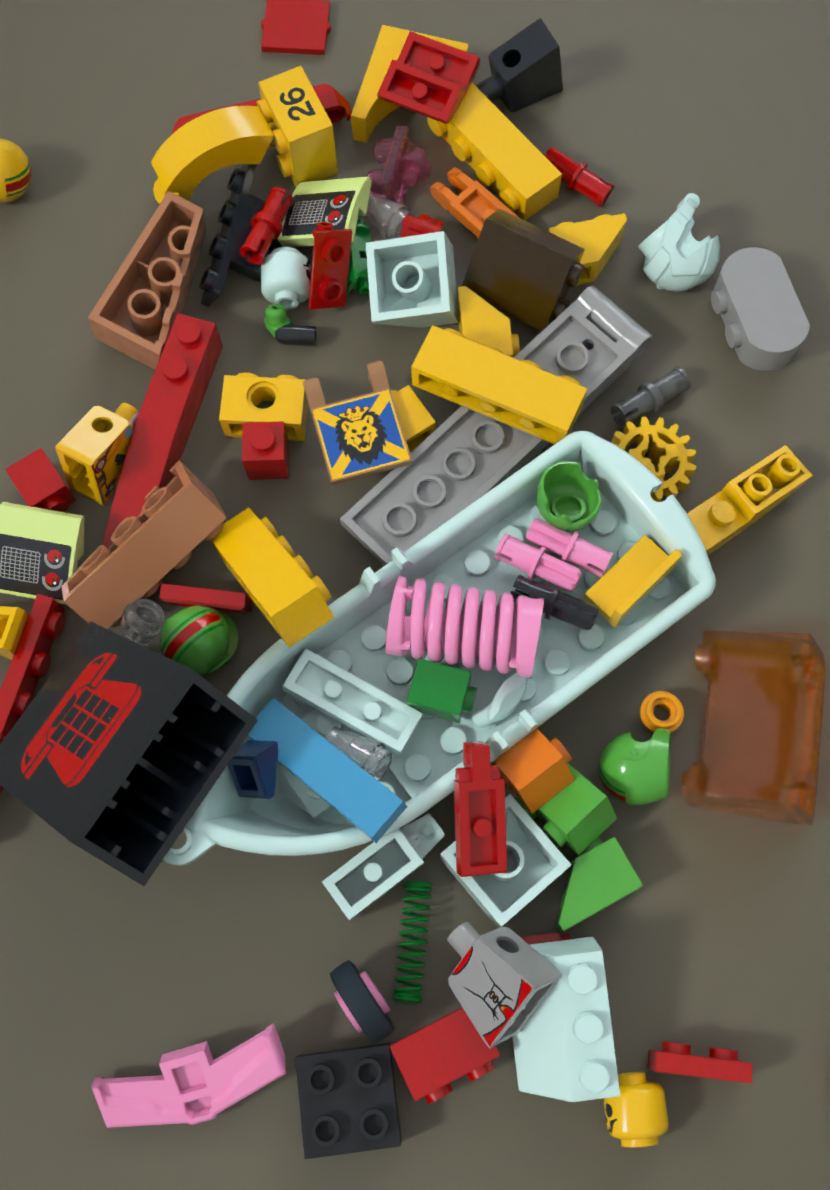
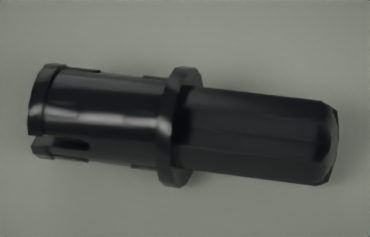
[511,575,599,630]

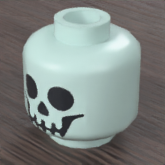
[261,247,312,310]

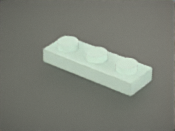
[282,648,423,756]

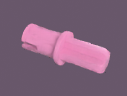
[526,518,613,578]
[494,534,582,591]

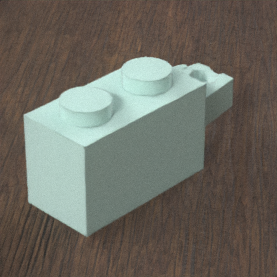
[322,813,445,920]

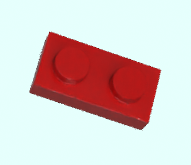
[647,1041,753,1084]

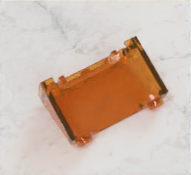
[681,631,826,825]

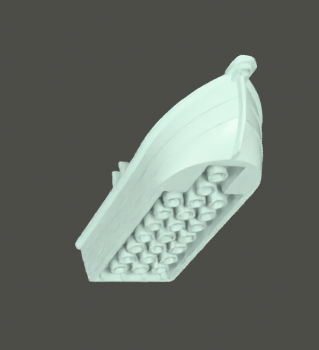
[163,431,716,866]

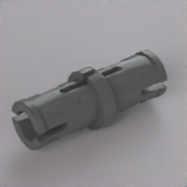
[610,367,691,428]

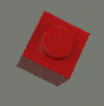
[242,421,289,480]
[5,448,77,512]

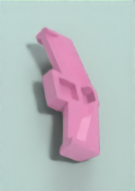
[91,1023,286,1128]

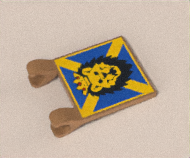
[303,361,412,485]

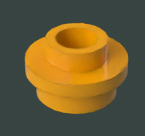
[640,691,684,733]

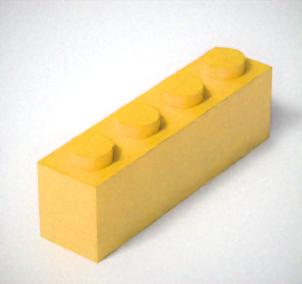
[427,83,562,220]
[411,325,587,444]
[210,507,334,648]

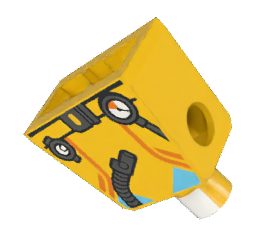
[55,403,140,506]

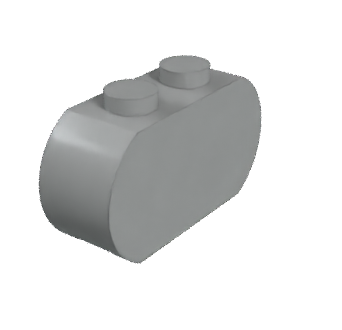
[711,247,810,371]

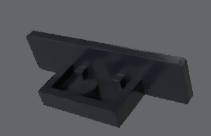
[199,164,276,307]

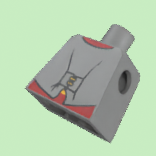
[447,922,562,1049]

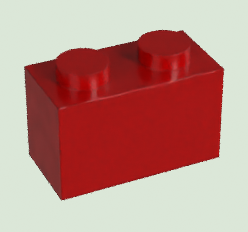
[389,1007,500,1104]

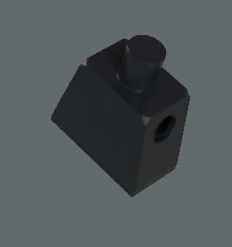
[475,18,563,112]

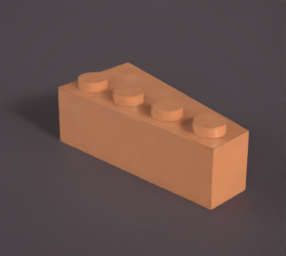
[88,191,206,370]
[61,460,227,629]

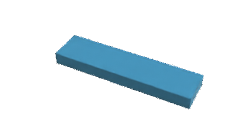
[248,698,407,843]

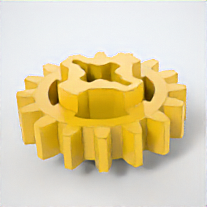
[612,416,696,502]

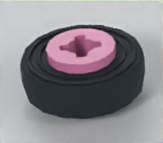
[330,960,395,1044]

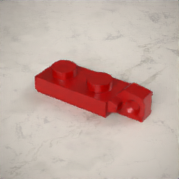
[454,741,507,877]

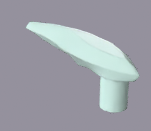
[472,672,528,728]

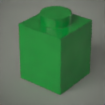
[406,658,478,723]

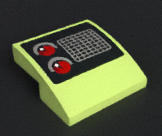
[277,176,372,247]
[0,502,85,605]

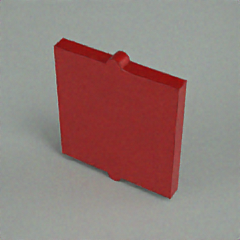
[261,0,331,55]

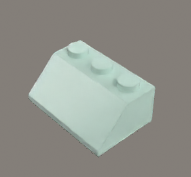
[512,937,620,1102]

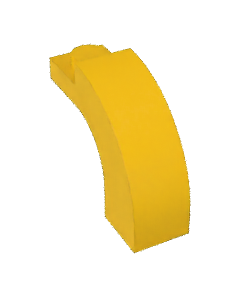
[151,106,274,204]

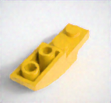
[687,445,813,555]

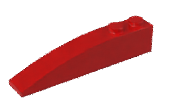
[102,313,223,548]

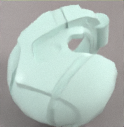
[638,193,720,292]

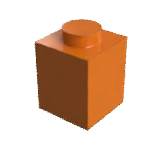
[494,729,575,813]

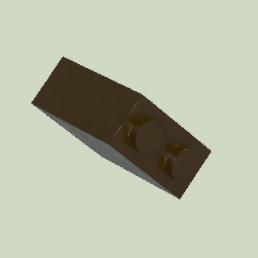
[462,209,585,331]

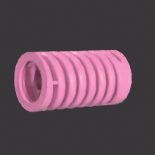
[386,575,544,679]

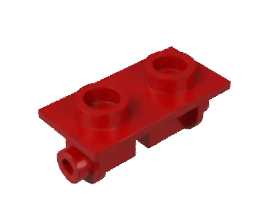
[309,222,352,310]

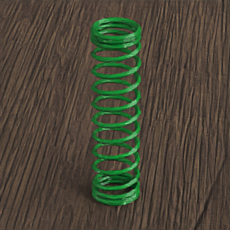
[392,880,433,1003]

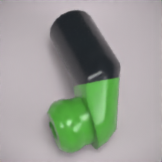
[264,304,317,346]

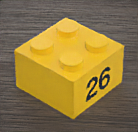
[256,66,338,187]

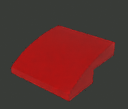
[377,31,480,125]

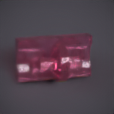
[366,126,432,208]

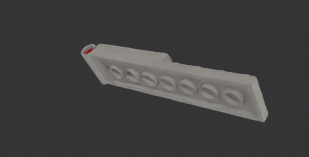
[340,285,653,566]

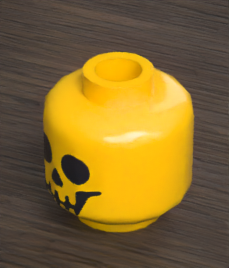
[603,1072,669,1147]

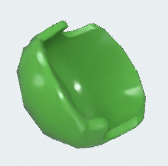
[536,462,602,531]

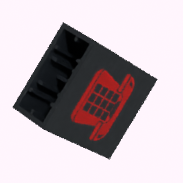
[0,622,258,886]

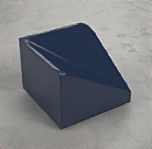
[228,740,279,799]

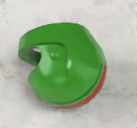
[159,605,238,675]
[598,727,671,805]

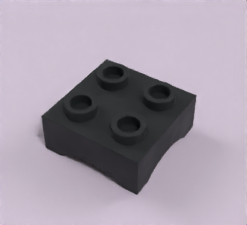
[295,1043,402,1159]

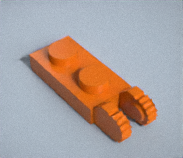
[430,167,519,238]

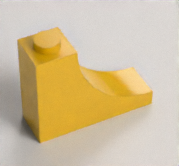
[351,25,469,143]

